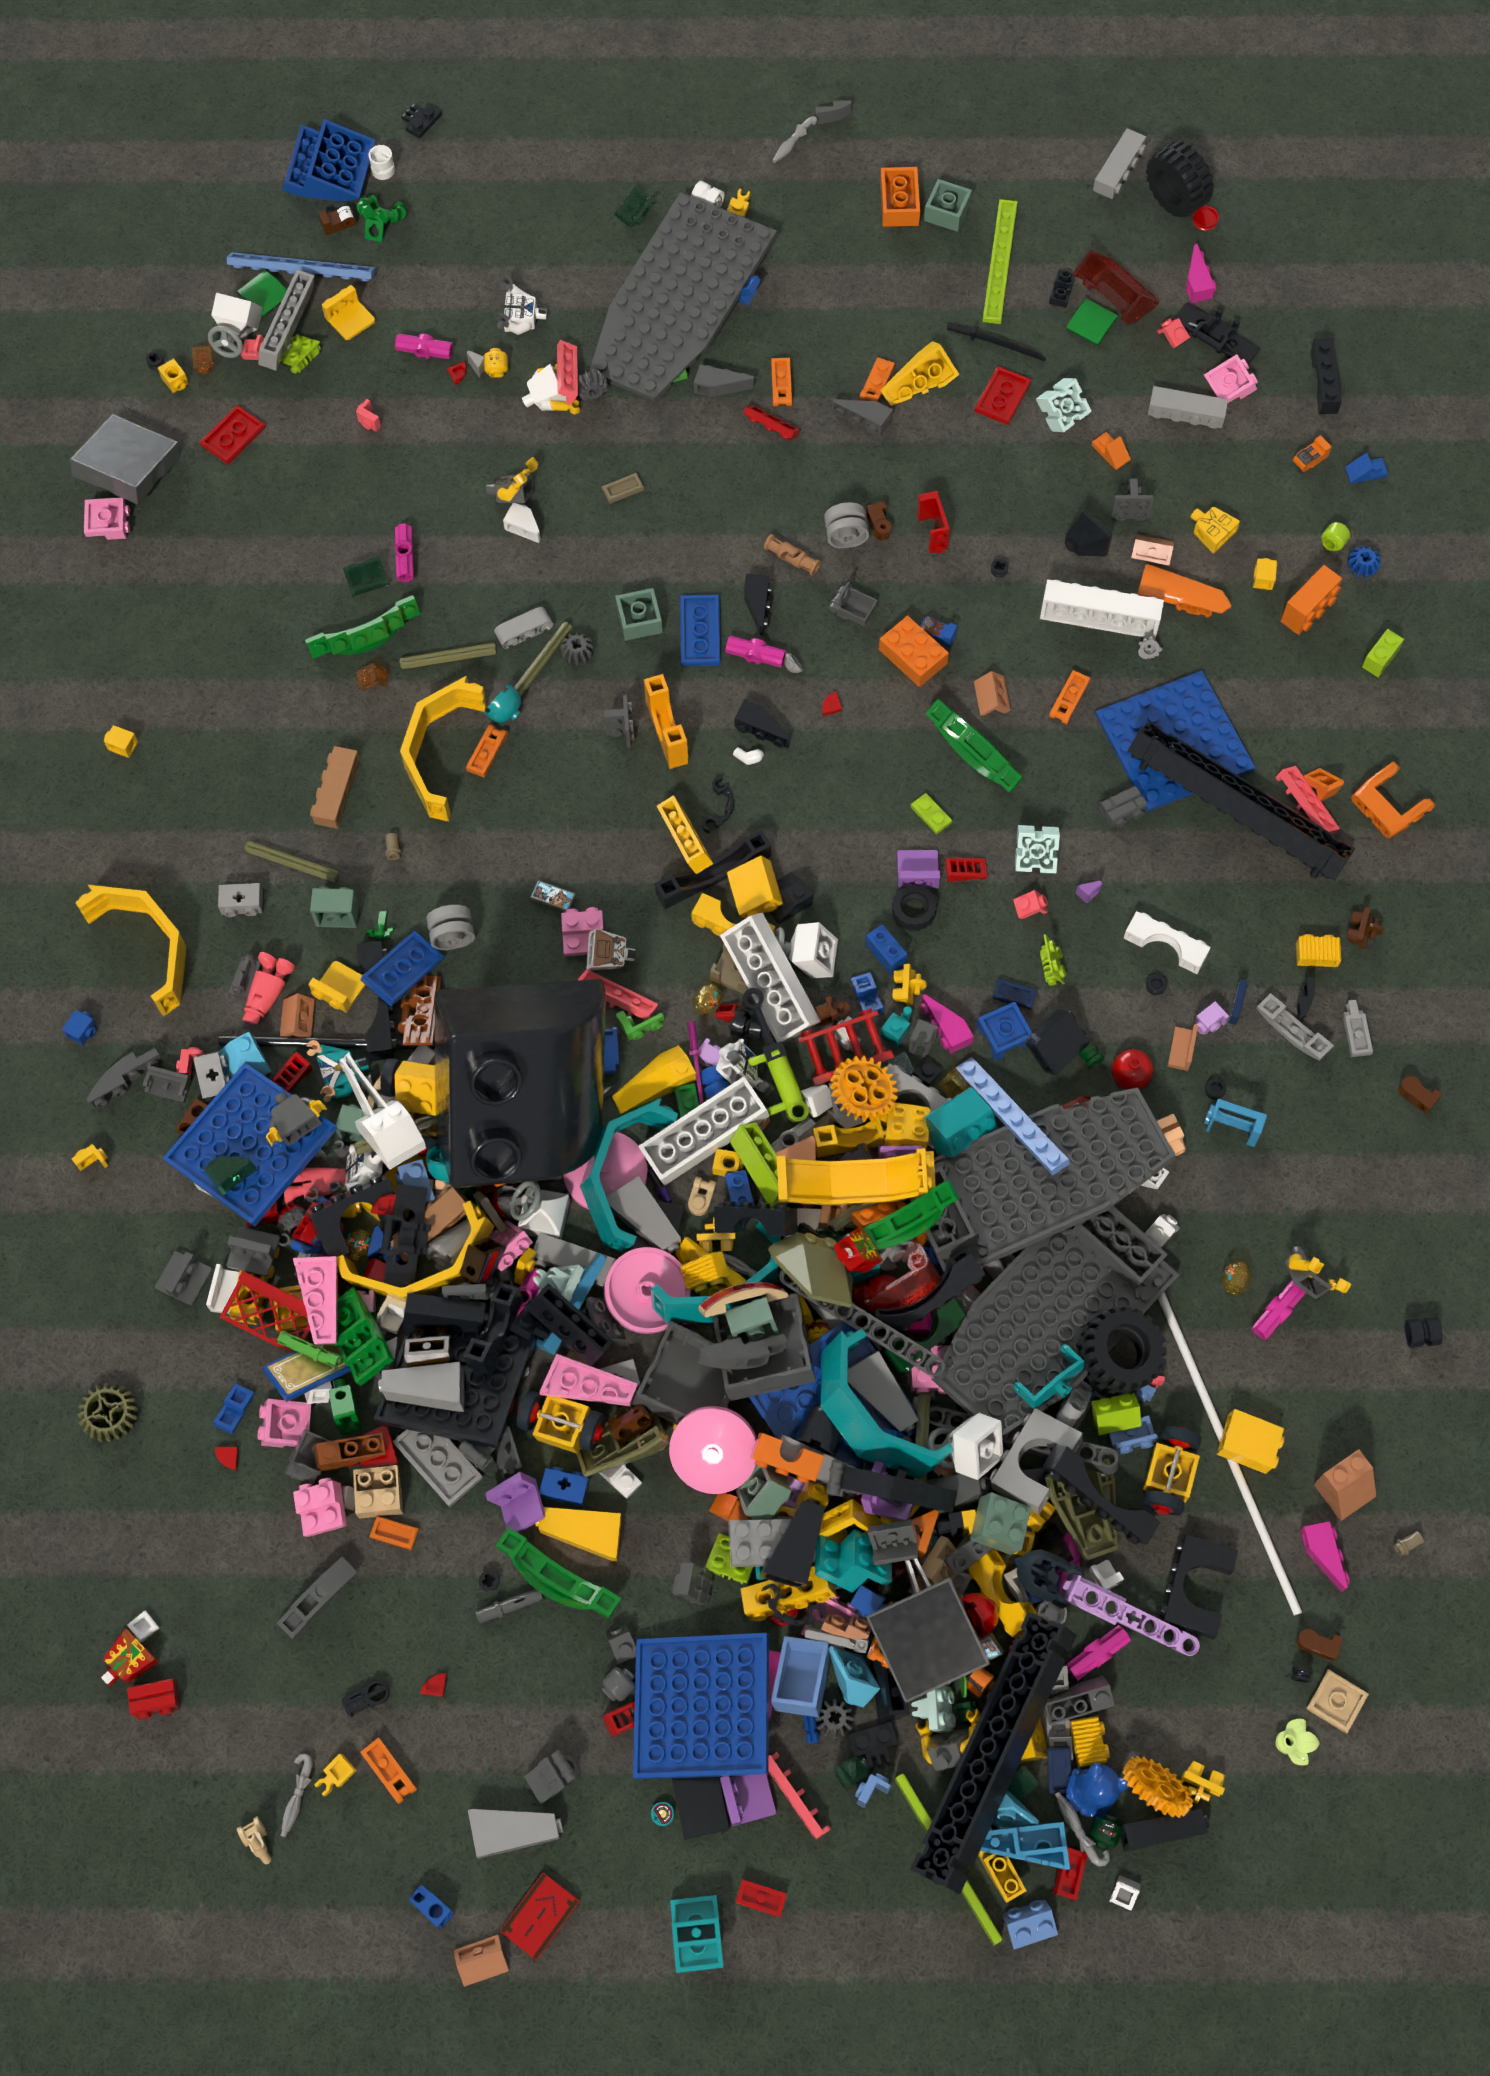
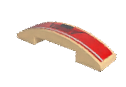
[698,1282,788,1317]

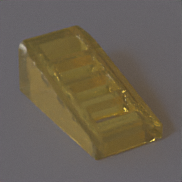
[938,1068,972,1099]

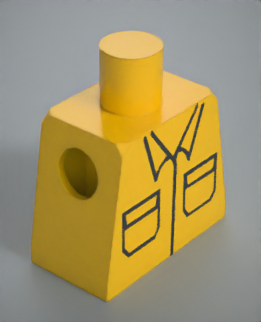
[1191,507,1240,554]

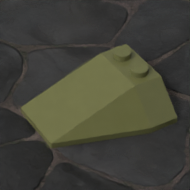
[768,1232,853,1308]
[576,1398,670,1477]
[1045,1458,1118,1561]

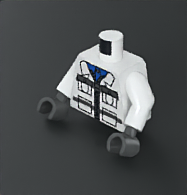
[496,276,547,335]
[716,1039,774,1096]
[330,1140,383,1195]

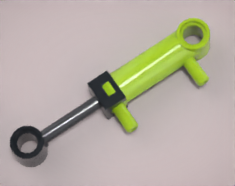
[742,988,809,1123]

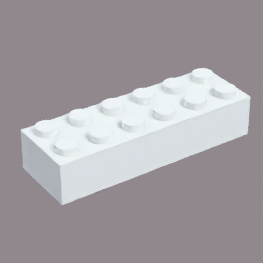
[1040,580,1164,639]
[720,913,821,1043]
[638,1076,770,1186]

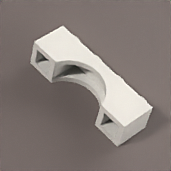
[1124,911,1211,974]

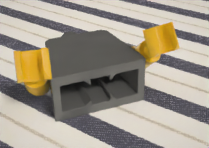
[266,1093,327,1146]

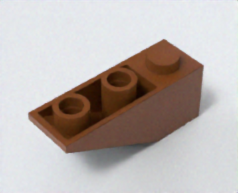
[314,1433,386,1471]

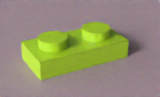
[911,793,952,835]

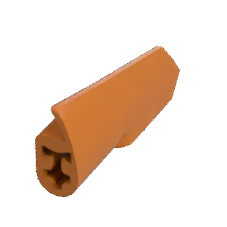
[1138,564,1231,617]

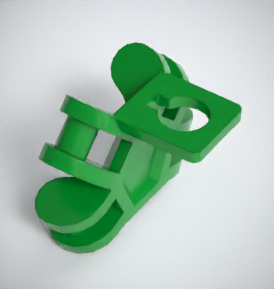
[357,195,406,242]

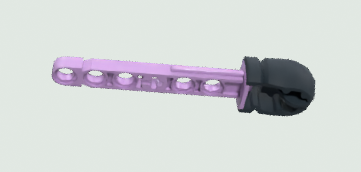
[1017,1549,1200,1656]

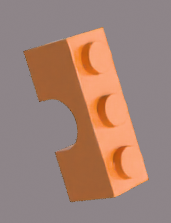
[750,1433,825,1484]

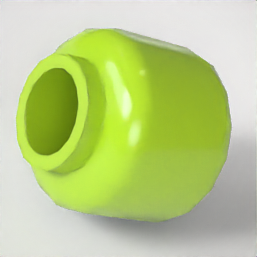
[1321,522,1350,551]

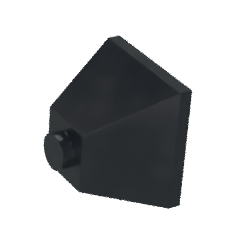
[1065,510,1112,557]
[770,873,813,924]

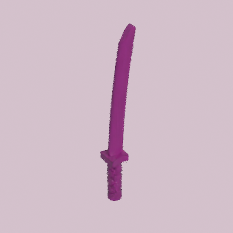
[687,1021,703,1105]

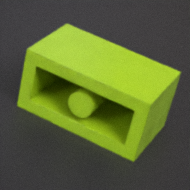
[1362,629,1404,678]
[1091,1392,1142,1435]

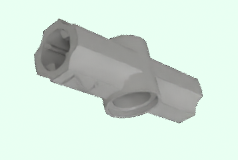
[771,1117,817,1153]

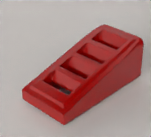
[945,858,987,882]
[271,1052,313,1093]
[602,1701,635,1738]

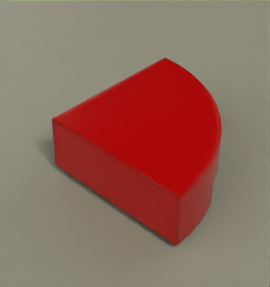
[447,361,466,385]
[822,692,842,716]
[371,1193,396,1215]
[215,1447,238,1470]
[420,1673,447,1697]

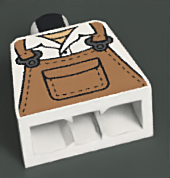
[586,929,636,970]

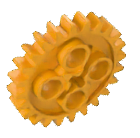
[830,1056,898,1122]
[1122,1756,1194,1818]

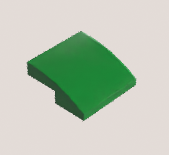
[237,270,287,318]
[1066,299,1118,346]

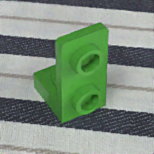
[616,1011,665,1041]

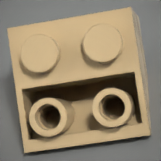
[353,1465,403,1519]

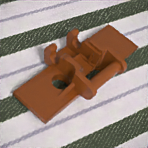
[398,975,441,1046]

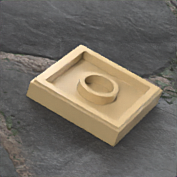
[1306,1669,1369,1734]

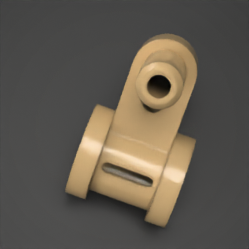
[237,1816,272,1864]

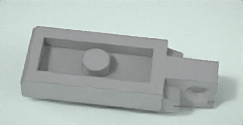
[1343,1000,1373,1057]
[805,1621,869,1653]

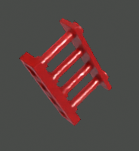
[798,1008,894,1086]

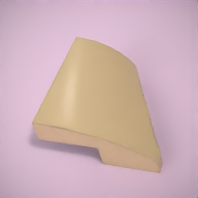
[918,1535,957,1585]

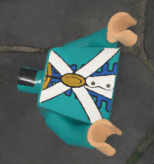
[306,1040,369,1102]

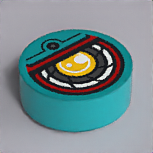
[651,1802,674,1826]

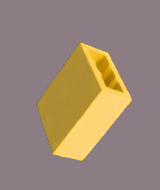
[727,856,783,918]
[1216,1409,1284,1474]

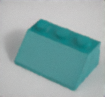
[924,1087,998,1158]

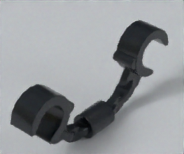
[703,777,735,833]
[761,1584,826,1626]

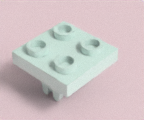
[533,1265,584,1302]
[911,1685,956,1733]

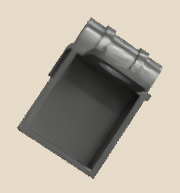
[828,582,878,627]
[284,1430,330,1486]
[458,1440,502,1473]
[826,1460,863,1497]
[672,1562,713,1606]
[524,1750,581,1805]

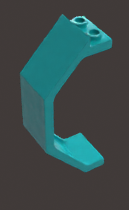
[580,1098,678,1253]
[651,1202,782,1323]
[820,1329,954,1479]

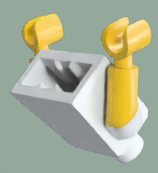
[522,364,580,414]

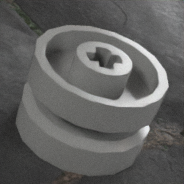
[824,502,869,548]
[426,905,475,950]

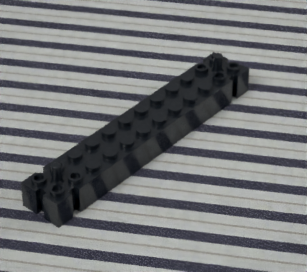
[1128,720,1355,881]
[910,1612,1077,1895]

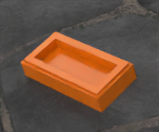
[369,1516,419,1551]

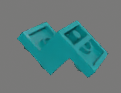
[815,1530,892,1592]
[670,1895,724,1973]

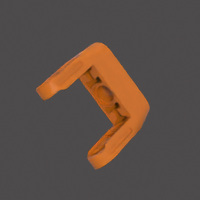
[1351,762,1436,838]

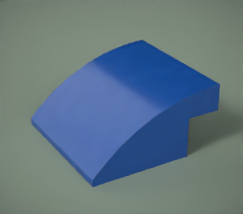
[282,119,375,201]

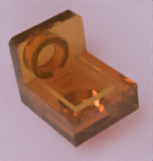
[191,345,214,374]
[355,662,388,690]

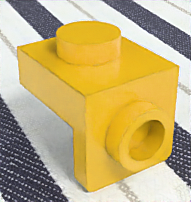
[71,1144,108,1171]

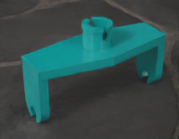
[1014,1344,1084,1409]

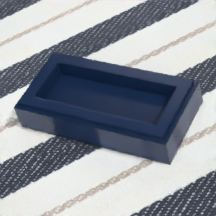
[992,978,1038,1010]
[1228,979,1248,1025]
[1046,1746,1071,1795]

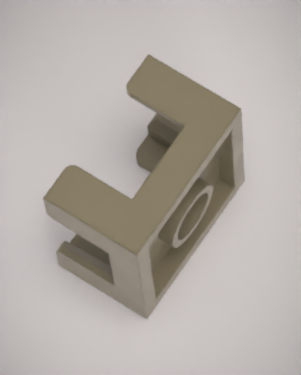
[710,944,748,994]

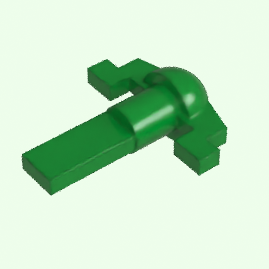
[366,911,394,941]

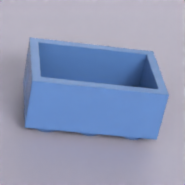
[771,1636,831,1717]

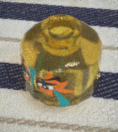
[692,984,722,1015]
[345,1230,372,1263]
[1221,1262,1252,1295]

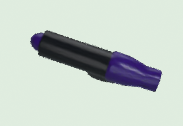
[647,1168,673,1203]

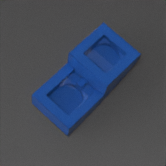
[851,972,884,1014]
[213,1383,254,1435]

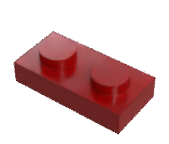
[1052,1847,1087,1901]
[736,1879,787,1917]

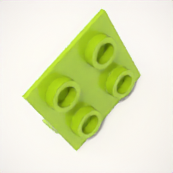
[281,334,321,374]
[1040,934,1066,986]
[705,1533,753,1585]

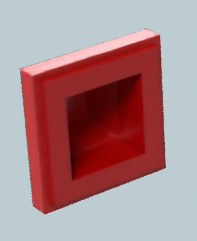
[715,1004,739,1022]

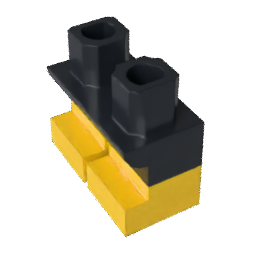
[936,1510,976,1542]

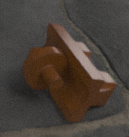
[1347,907,1384,949]
[816,996,850,1028]

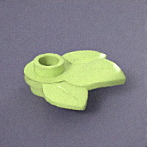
[1275,1719,1320,1766]

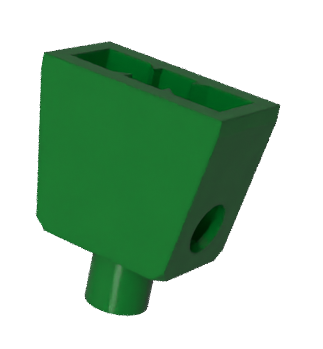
[329,1379,363,1435]

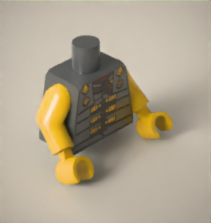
[486,457,538,503]
[1285,1246,1351,1299]
[916,1709,981,1771]

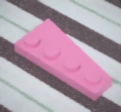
[293,1256,337,1345]
[540,1354,638,1406]

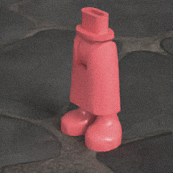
[242,952,295,1026]
[284,1167,346,1206]

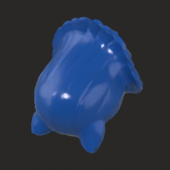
[1065,1762,1129,1817]

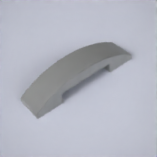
[1257,993,1334,1061]
[1045,1666,1073,1760]

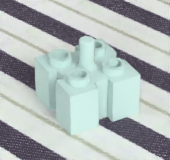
[1036,378,1092,432]
[1015,825,1060,873]

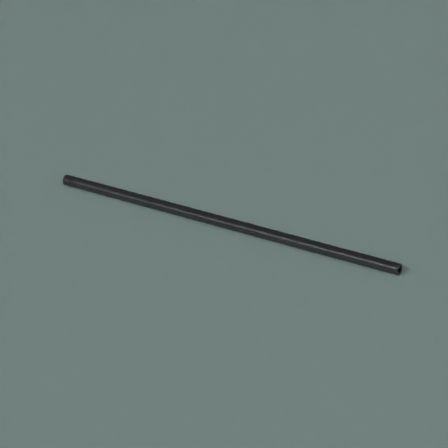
[218,1035,435,1050]

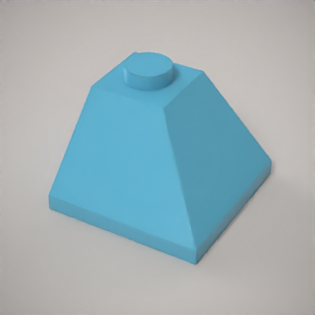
[220,1032,272,1079]
[829,1646,880,1708]
[992,1790,1039,1829]

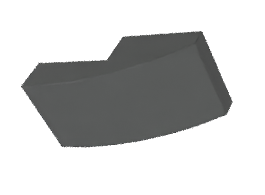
[815,100,851,124]

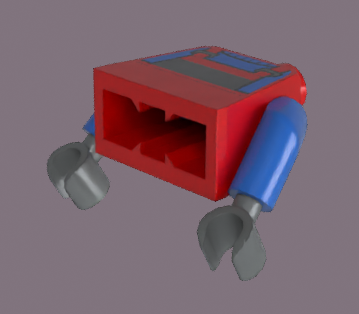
[279,1188,346,1254]

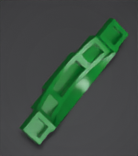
[305,595,420,659]
[926,699,1024,793]
[863,1180,960,1250]
[496,1527,621,1619]

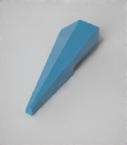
[535,1253,607,1355]
[980,1822,1070,1870]

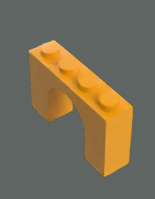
[644,674,688,769]

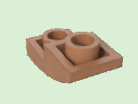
[821,1613,871,1639]

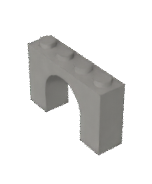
[874,1063,951,1151]
[990,1408,1083,1515]

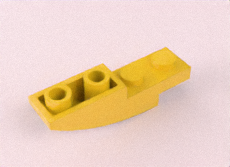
[978,1827,1026,1903]

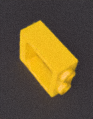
[819,1499,882,1544]

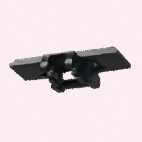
[1172,303,1260,365]
[378,1184,431,1288]

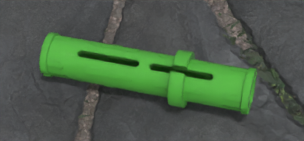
[277,1330,342,1369]

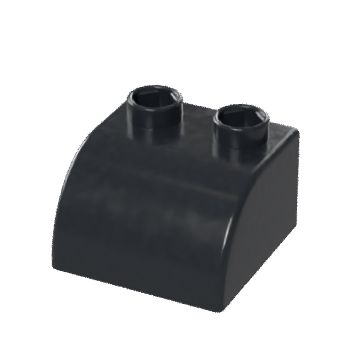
[434,979,606,1188]

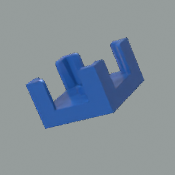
[976,1002,1032,1061]

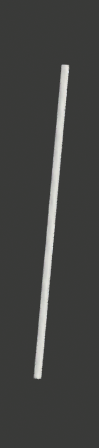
[1158,1292,1302,1616]

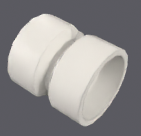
[368,145,395,180]
[691,181,724,208]
[1035,1600,1067,1624]

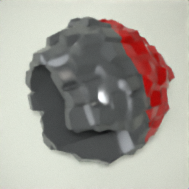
[492,1184,523,1218]
[277,1204,306,1239]

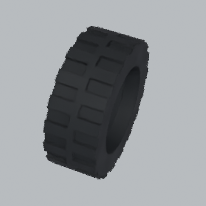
[892,885,937,931]

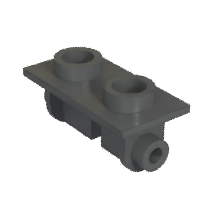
[228,954,261,998]
[944,1540,991,1576]

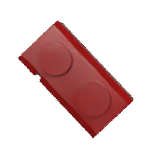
[127,1678,180,1720]

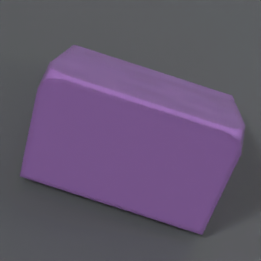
[1076,881,1102,903]

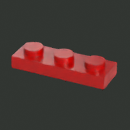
[743,405,801,440]

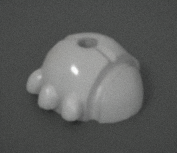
[1138,636,1162,659]
[784,653,803,673]

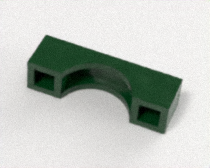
[880,1298,966,1373]

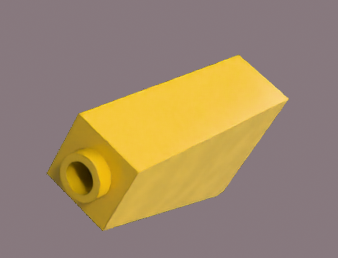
[535,1507,622,1562]

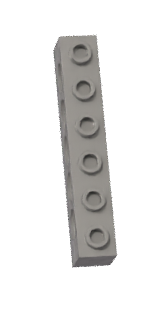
[258,270,314,371]

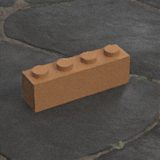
[310,746,360,829]
[391,1187,469,1263]

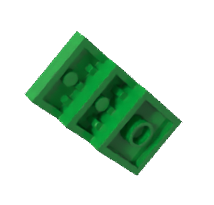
[333,1287,394,1386]

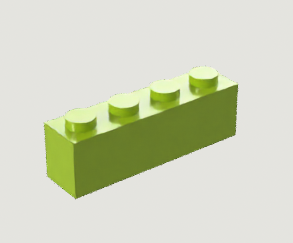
[730,1122,787,1207]

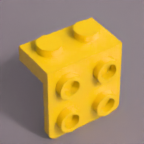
[321,285,375,340]
[309,961,366,1013]
[883,1102,931,1152]

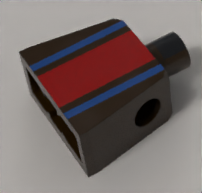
[460,1237,506,1285]

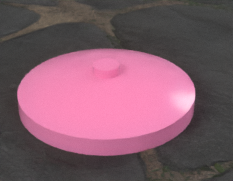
[563,1132,648,1210]
[604,1247,691,1334]
[669,1406,757,1494]

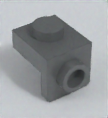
[606,1624,636,1664]

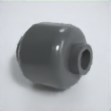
[602,1667,635,1702]

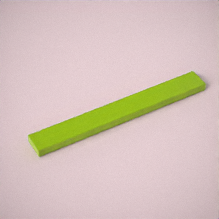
[982,199,1018,324]
[895,1774,1002,1946]

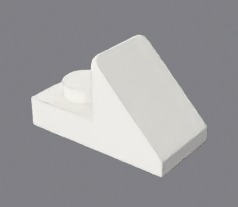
[599,1464,642,1499]

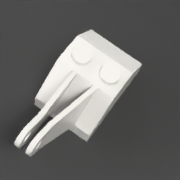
[339,1055,426,1170]

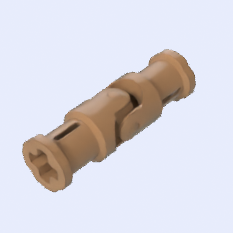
[763,534,821,576]

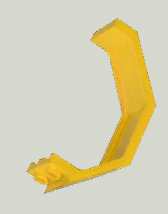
[400,676,487,822]
[75,885,187,1017]
[777,1148,936,1205]
[337,1201,495,1302]

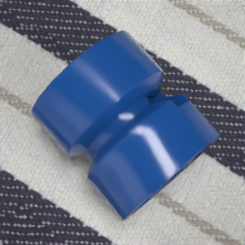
[700,1066,730,1101]

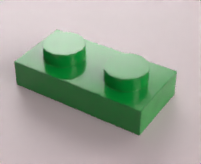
[674,1083,700,1117]

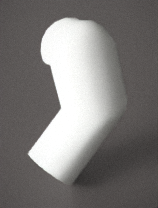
[733,747,764,765]

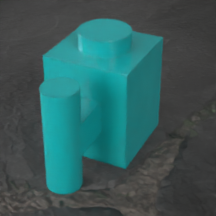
[881,1006,912,1048]

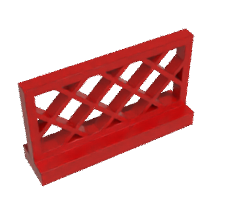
[219,1271,311,1353]

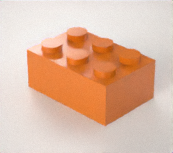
[880,167,920,227]
[1281,565,1342,635]
[879,615,949,687]

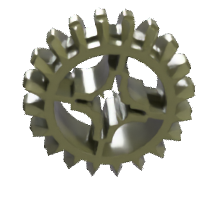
[78,1383,138,1442]

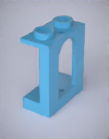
[1204,1099,1267,1147]

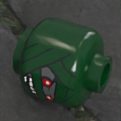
[1089,1813,1122,1851]

